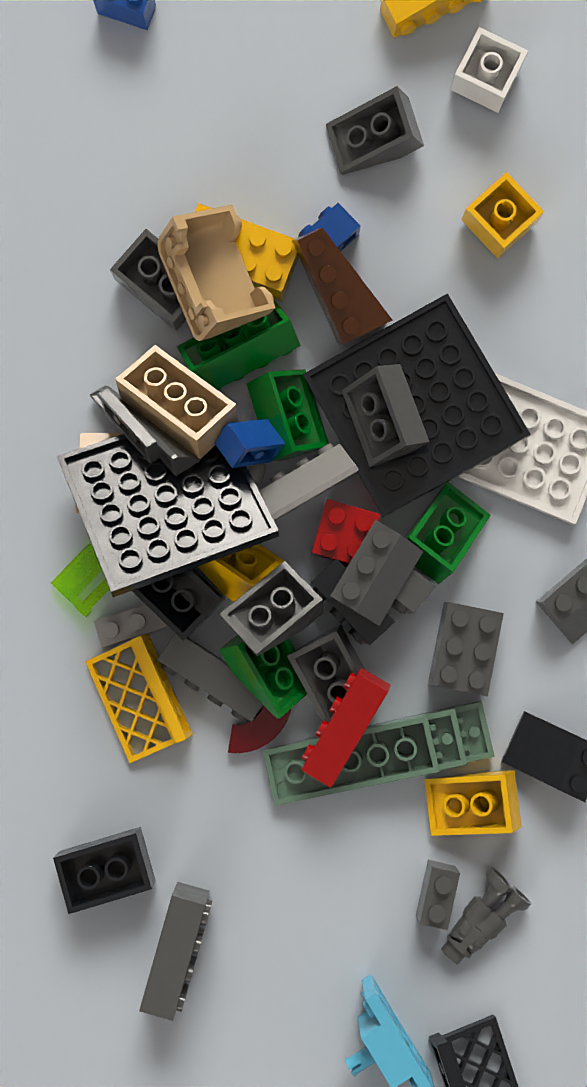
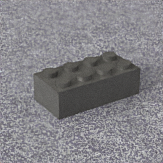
[139,882,212,1021]

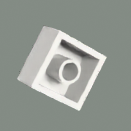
[450,27,528,113]

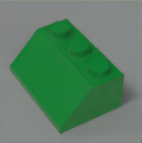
[246,369,329,462]

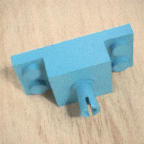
[345,975,435,1087]

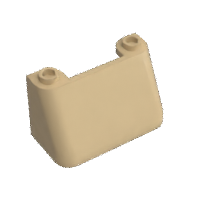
[158,205,275,341]

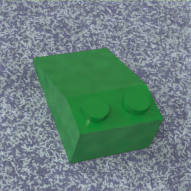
[405,482,491,584]
[219,635,307,719]

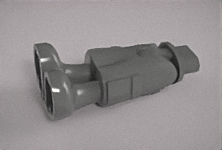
[441,867,531,965]

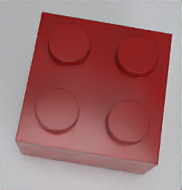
[311,499,381,565]

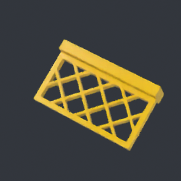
[85,633,193,763]

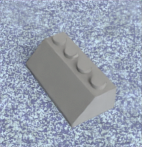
[257,443,359,521]

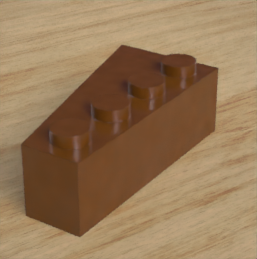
[292,228,393,345]

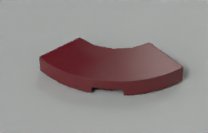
[228,705,291,753]

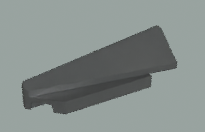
[90,385,201,476]

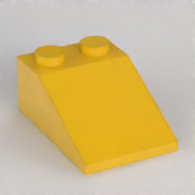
[424,770,522,836]

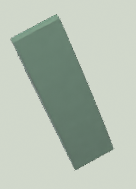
[263,701,495,806]

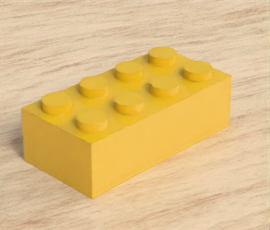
[195,203,299,301]

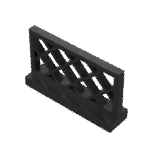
[429,1015,518,1087]

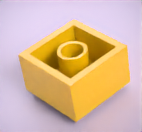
[461,172,544,259]

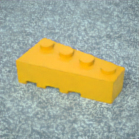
[380,0,482,38]

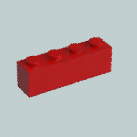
[301,668,391,788]

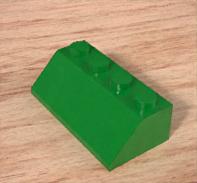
[176,298,301,391]

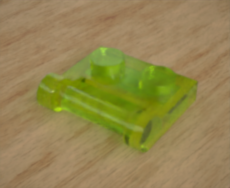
[51,543,109,617]

